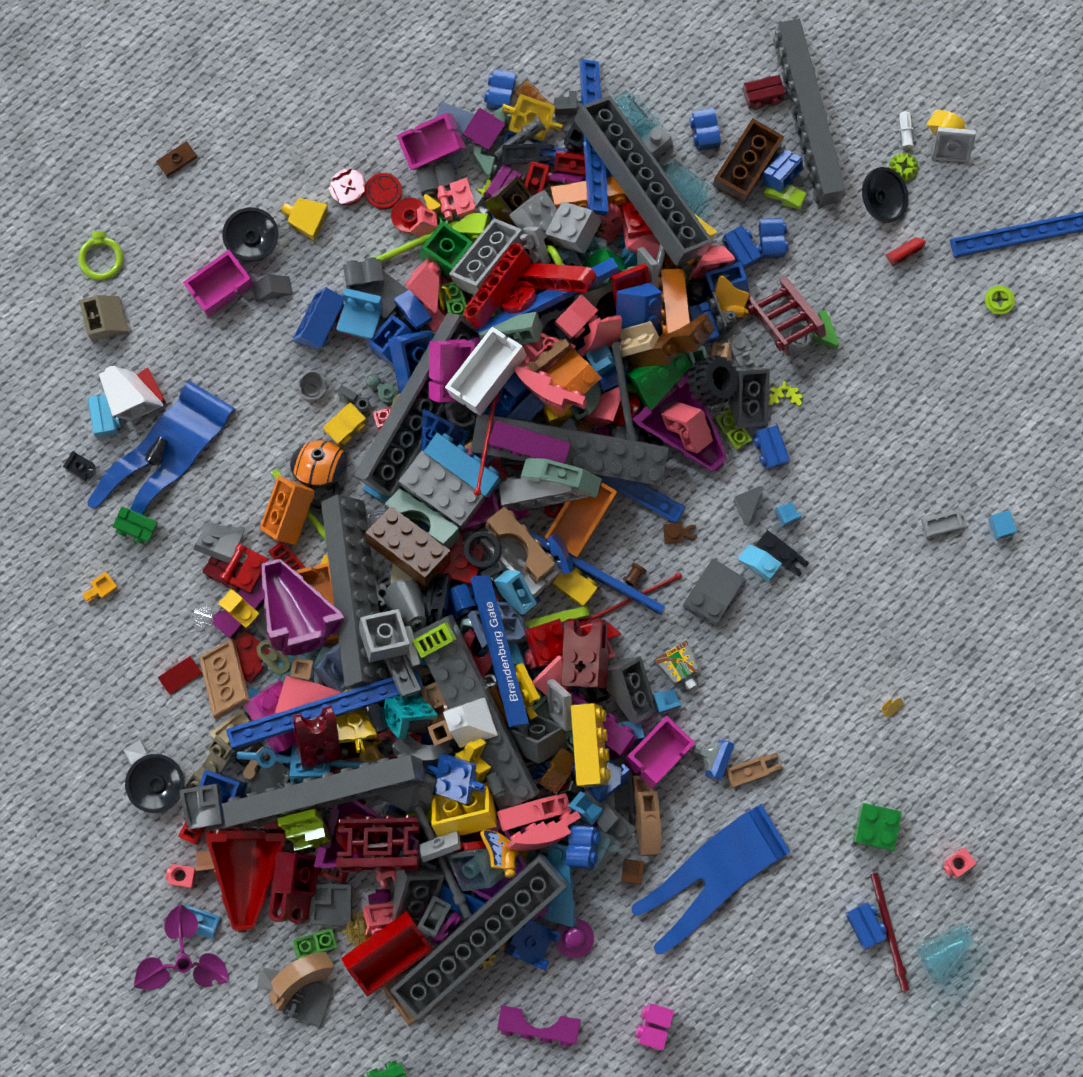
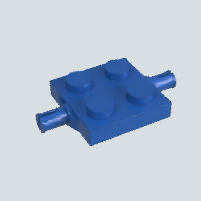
[426,753,486,804]

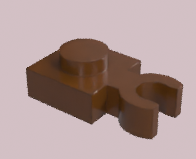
[663,523,697,544]

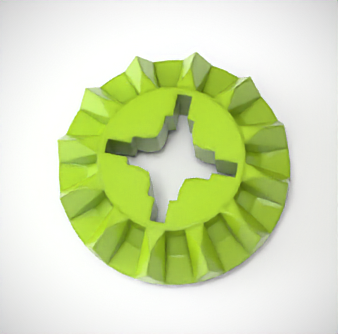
[889,152,919,181]
[984,285,1015,315]

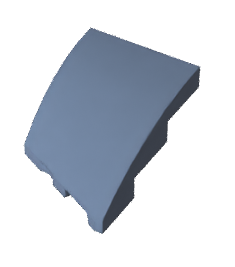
[435,102,475,170]
[468,602,528,648]
[313,642,347,693]

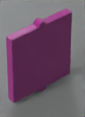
[462,107,506,151]
[550,171,586,183]

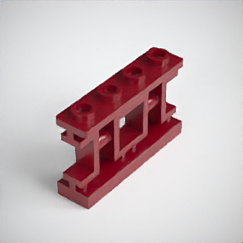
[336,815,420,872]

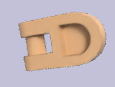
[243,746,270,780]

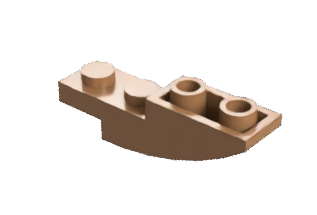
[632,776,661,856]

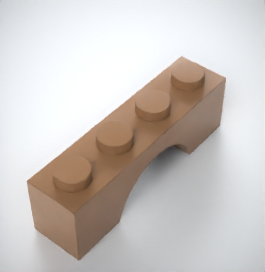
[485,507,555,584]

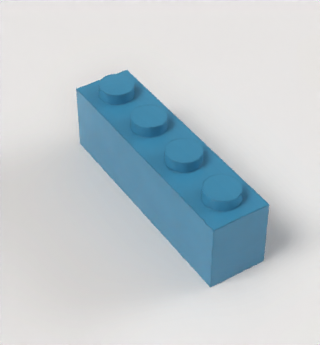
[424,433,502,497]

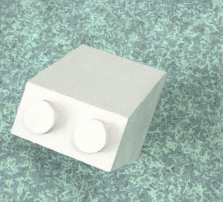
[99,366,163,421]

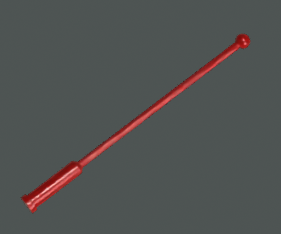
[474,391,500,496]
[563,573,682,629]

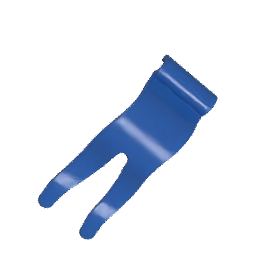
[87,381,236,515]
[631,804,790,954]

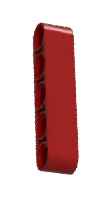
[464,243,531,328]
[515,263,597,293]

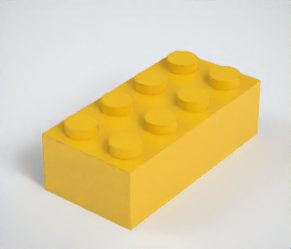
[571,703,611,788]

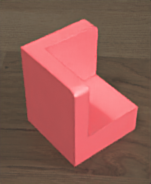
[410,206,438,237]

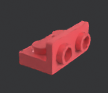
[363,902,394,937]

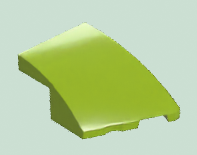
[277,809,331,854]

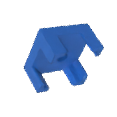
[573,745,629,804]
[503,920,561,971]

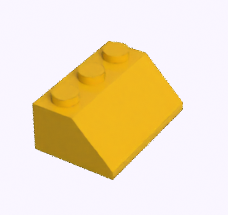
[431,782,497,837]

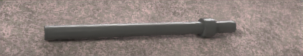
[611,342,638,441]
[414,806,471,919]

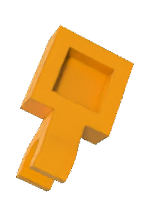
[82,572,118,603]

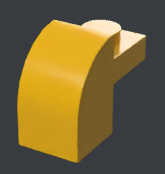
[926,110,966,135]
[455,738,491,783]

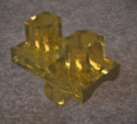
[342,912,371,948]

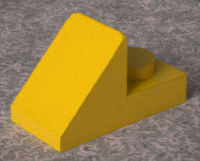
[218,589,260,629]

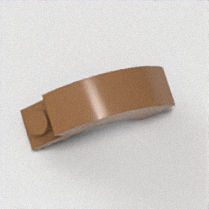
[421,682,453,746]
[268,952,335,1011]

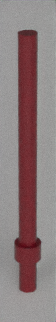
[870,873,909,992]

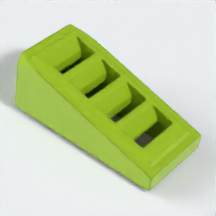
[412,622,457,658]

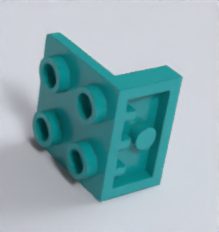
[383,694,437,739]

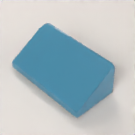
[184,904,221,940]

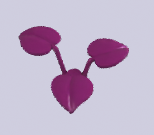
[134,904,228,990]

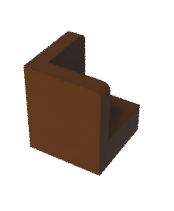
[621,859,644,885]

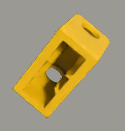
[281,198,329,241]

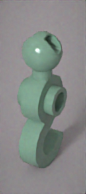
[366,374,397,403]

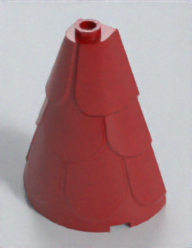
[206,828,286,933]

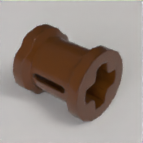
[623,563,647,588]

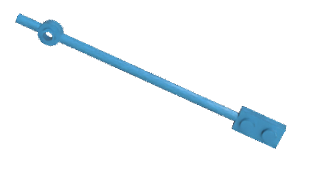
[237,747,377,769]

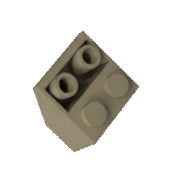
[79,295,129,342]

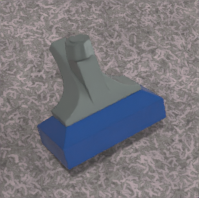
[689,740,735,780]

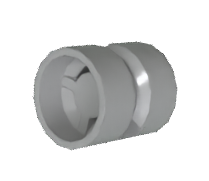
[787,324,813,354]

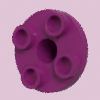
[431,911,462,945]
[555,918,594,958]

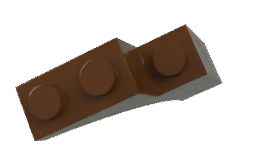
[628,314,715,368]

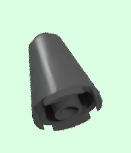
[383,579,426,631]

